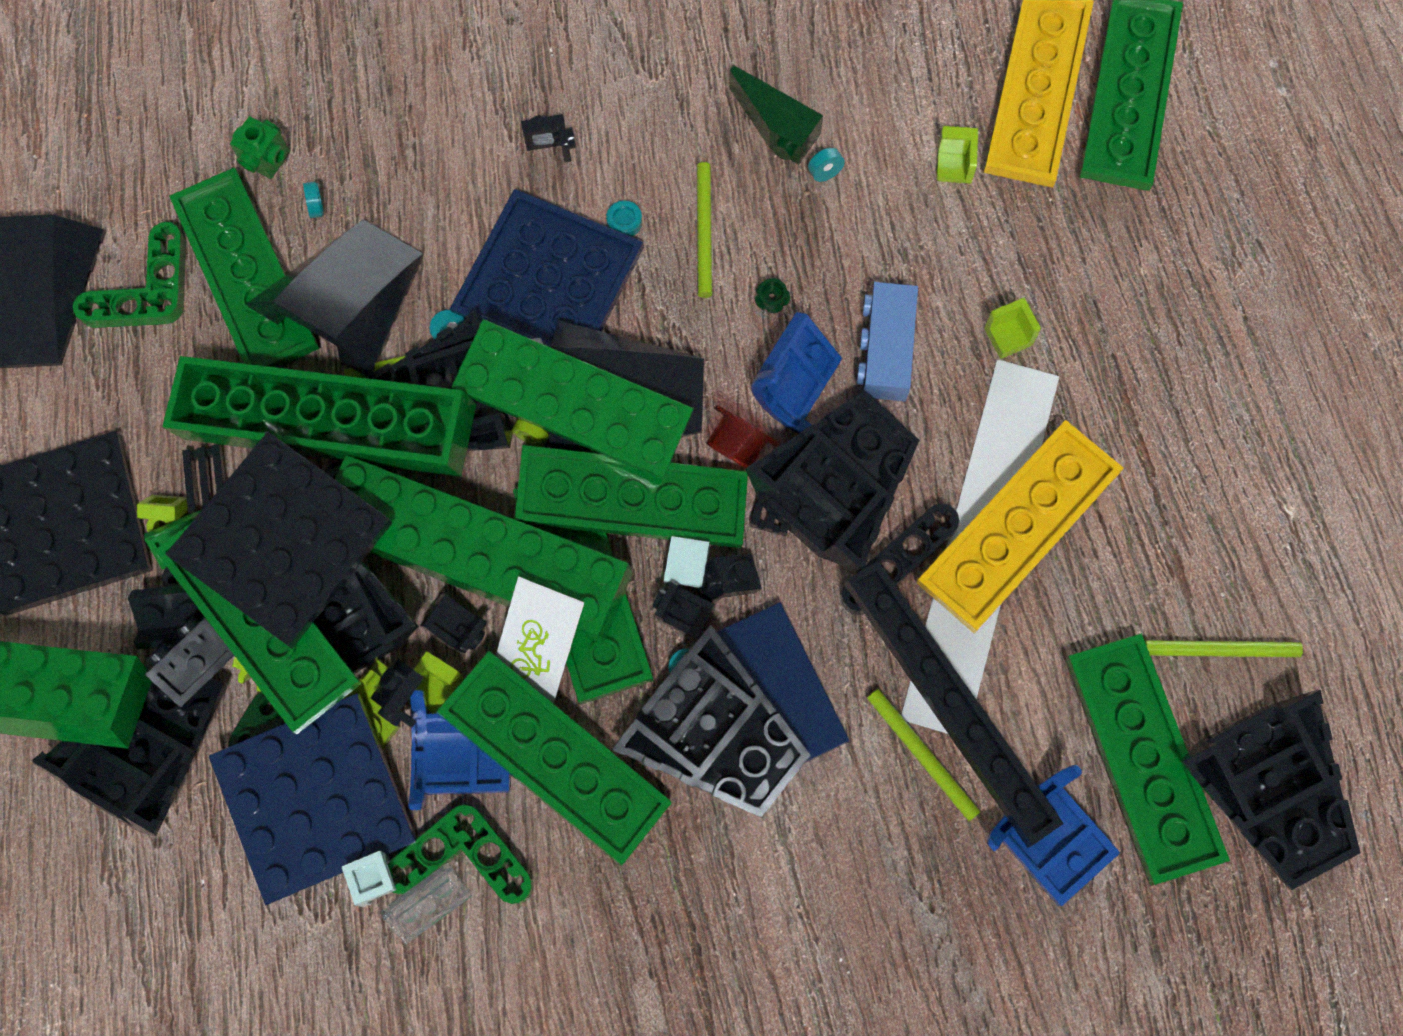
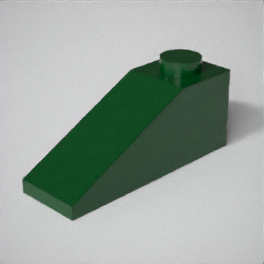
[730,65,823,165]

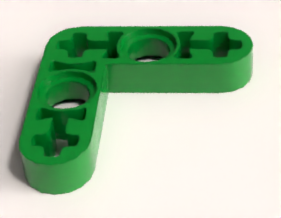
[73,222,186,328]
[388,805,534,905]

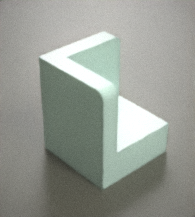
[664,536,710,589]
[342,851,396,907]

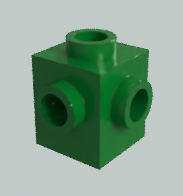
[230,116,290,179]

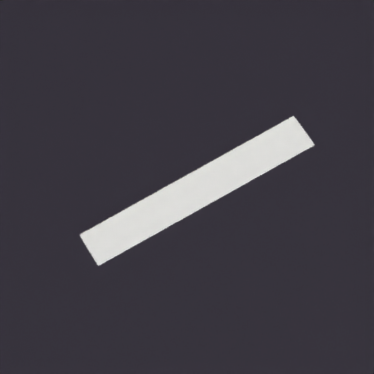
[901,360,1059,734]

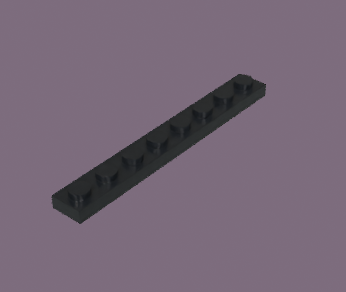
[844,561,1064,848]

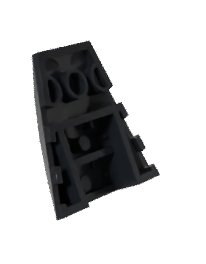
[0,214,106,368]
[247,219,423,378]
[365,310,514,451]
[548,320,705,454]
[745,390,920,572]
[314,562,419,674]
[611,624,811,817]
[31,664,226,837]
[1180,690,1361,890]

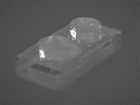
[380,862,472,945]

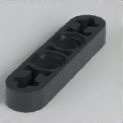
[841,503,959,615]

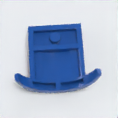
[751,312,843,434]
[408,690,510,810]
[987,765,1120,907]

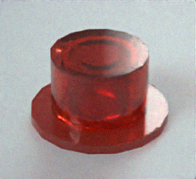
[706,404,780,468]

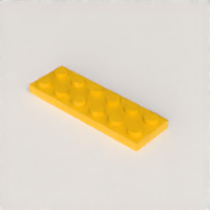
[984,0,1094,188]
[916,420,1124,634]

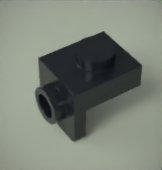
[521,114,576,163]
[698,553,762,604]
[653,581,716,640]
[420,594,487,653]
[370,659,424,728]

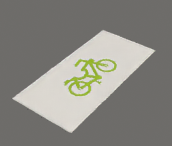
[496,576,584,704]

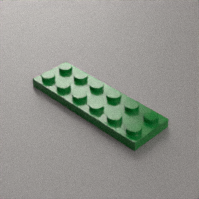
[1079,0,1183,191]
[169,167,320,368]
[451,319,694,480]
[514,445,748,548]
[512,488,654,705]
[154,522,362,734]
[1065,633,1230,886]
[437,651,672,866]

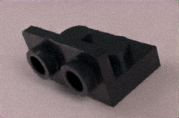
[128,585,203,650]
[145,615,234,707]

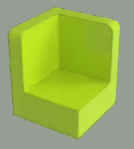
[936,126,978,184]
[984,297,1041,359]
[409,651,465,714]

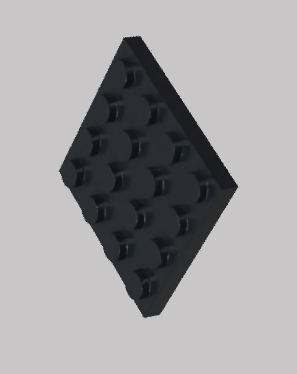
[0,431,153,616]
[165,431,392,649]

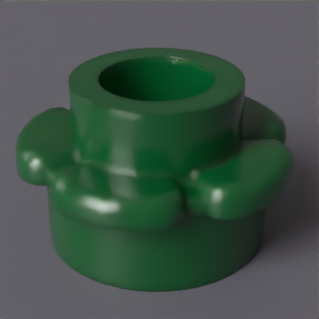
[755,278,790,313]

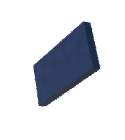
[717,602,850,764]

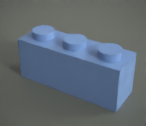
[857,282,918,402]

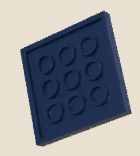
[450,189,644,348]
[209,694,417,906]

